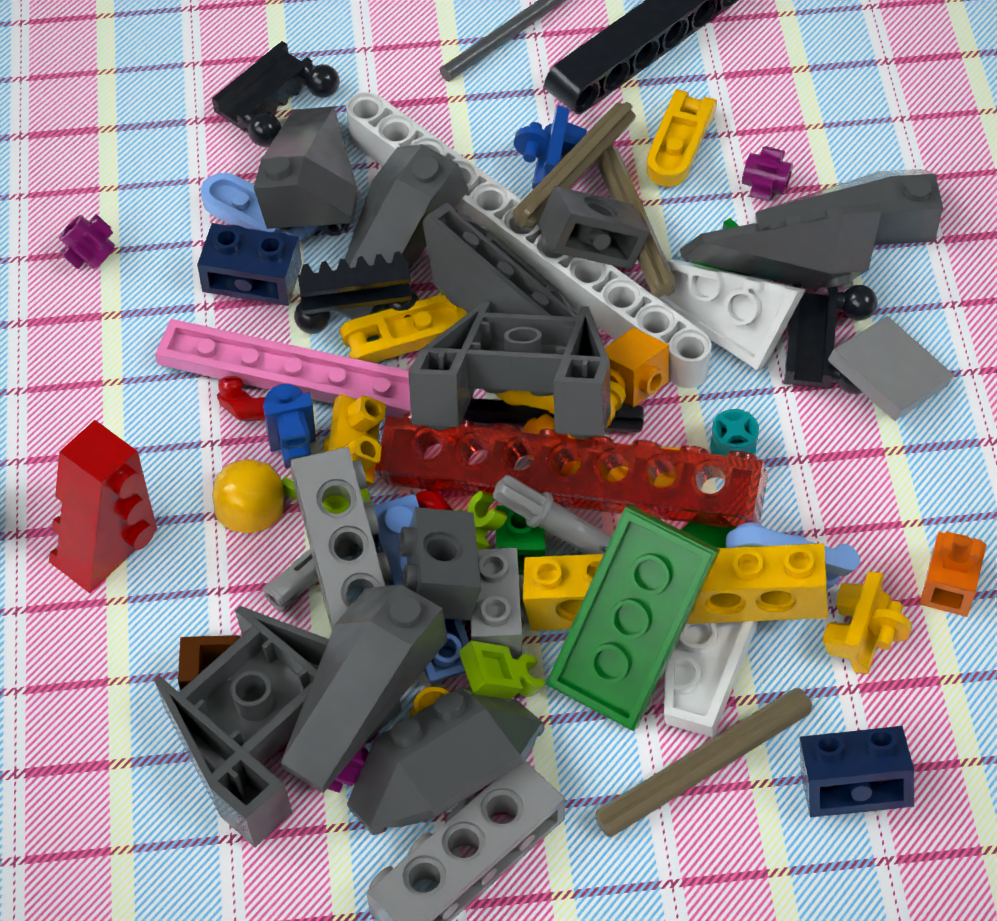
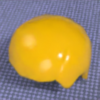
[212,459,284,534]

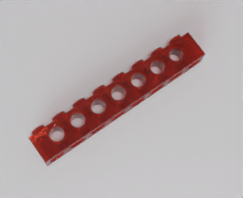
[375,413,768,528]

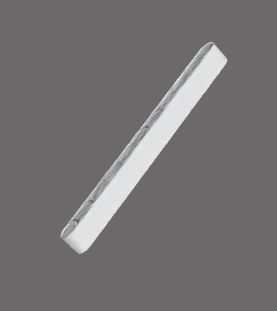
[346,92,712,388]

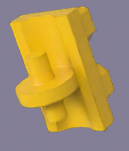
[322,394,386,488]
[823,571,912,674]

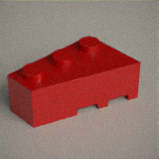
[49,420,157,593]

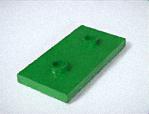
[545,504,720,731]

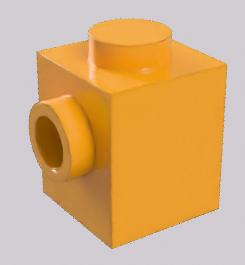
[605,327,669,408]

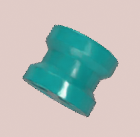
[710,409,759,468]

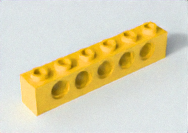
[523,543,828,631]

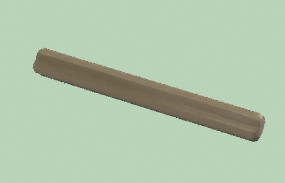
[513,102,636,228]
[596,145,675,297]
[595,688,813,837]

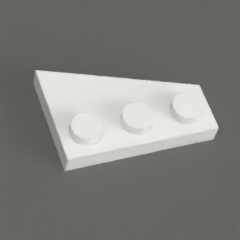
[652,260,805,370]
[664,621,759,737]

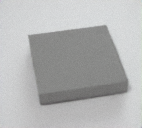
[828,316,955,421]

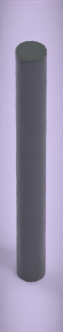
[440,0,566,82]

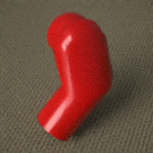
[217,376,265,422]

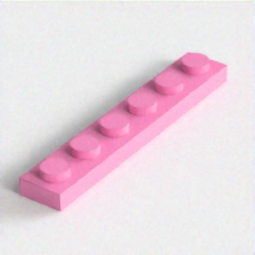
[155,319,411,421]

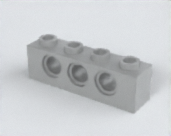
[291,446,392,631]
[367,760,566,921]

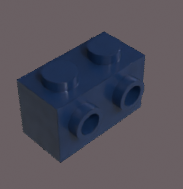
[197,223,302,306]
[799,726,914,818]

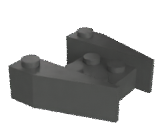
[408,301,611,439]
[155,606,402,848]

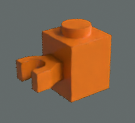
[919,531,987,617]

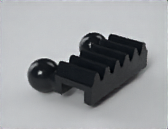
[212,41,340,147]
[294,251,419,334]
[783,283,878,394]

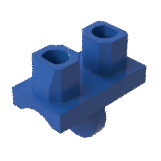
[513,105,587,189]
[263,384,316,468]

